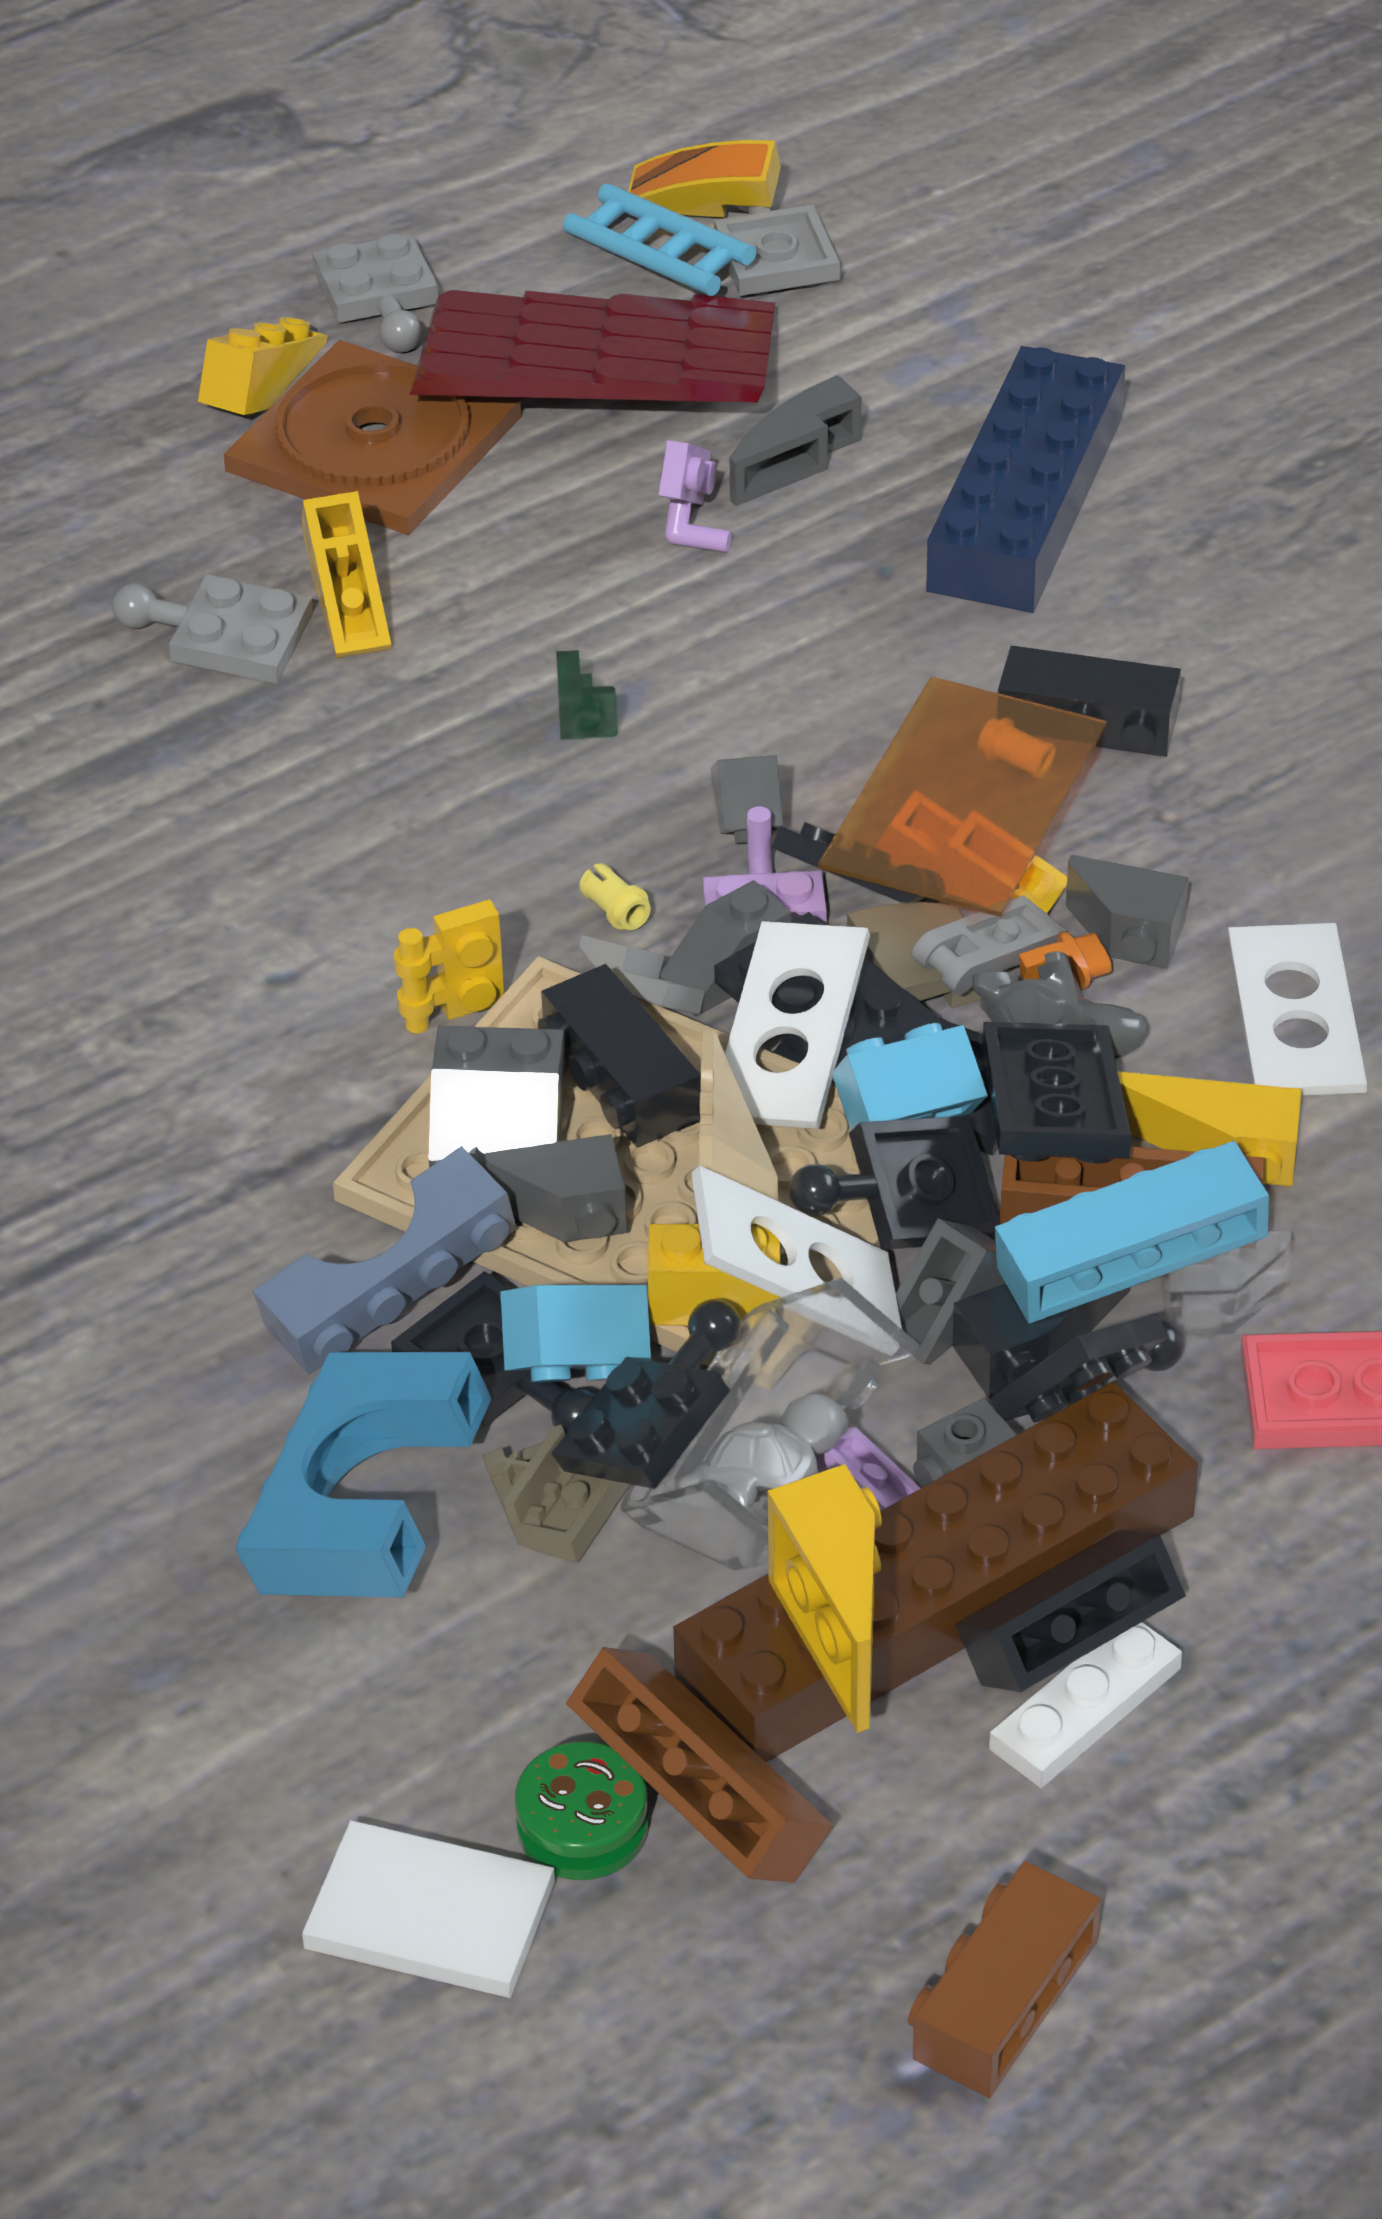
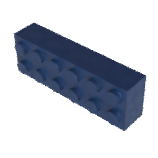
[926,346,1125,613]

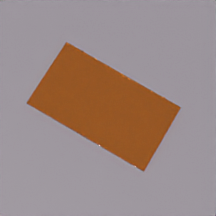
[818,676,1107,917]

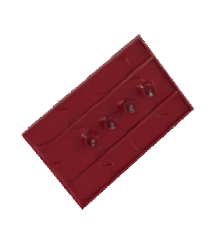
[409,290,775,403]

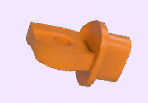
[1018,932,1112,991]

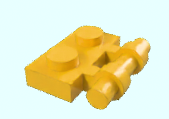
[393,899,504,1034]

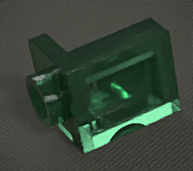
[556,650,618,740]

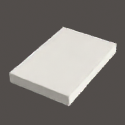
[302,1820,555,1998]

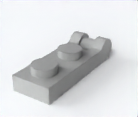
[911,895,1067,995]

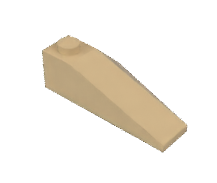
[699,1030,791,1224]

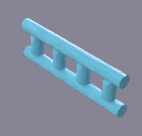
[563,183,756,296]

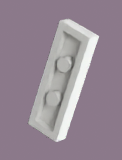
[989,1622,1182,1788]

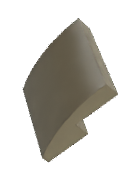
[847,902,981,1008]

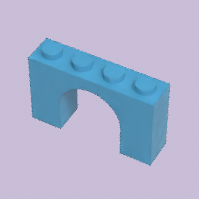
[235,1352,492,1598]

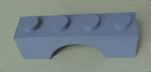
[253,1145,517,1375]

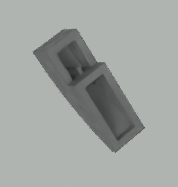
[729,375,862,506]

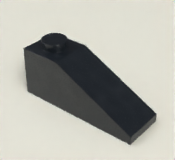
[952,1283,1130,1399]

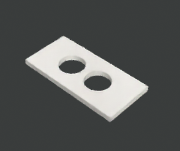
[725,921,870,1129]
[1227,923,1367,1096]
[691,1165,904,1349]

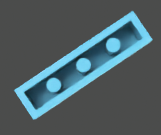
[995,1140,1269,1324]

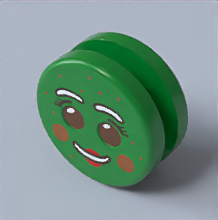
[515,1741,648,1880]

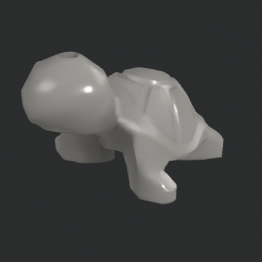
[677,1393,849,1507]

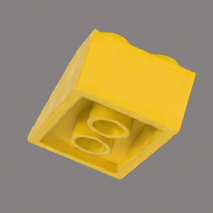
[768,1464,882,1733]

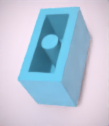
[832,1023,988,1130]
[500,1285,651,1382]

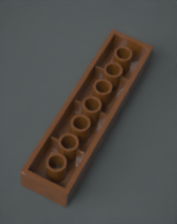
[673,1381,1198,1762]

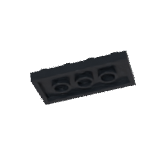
[714,912,950,1085]
[982,1021,1131,1163]

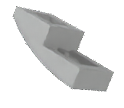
[579,935,705,1014]

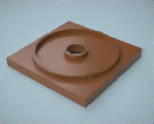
[223,339,521,536]

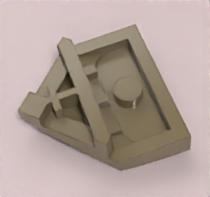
[482,1424,630,1563]

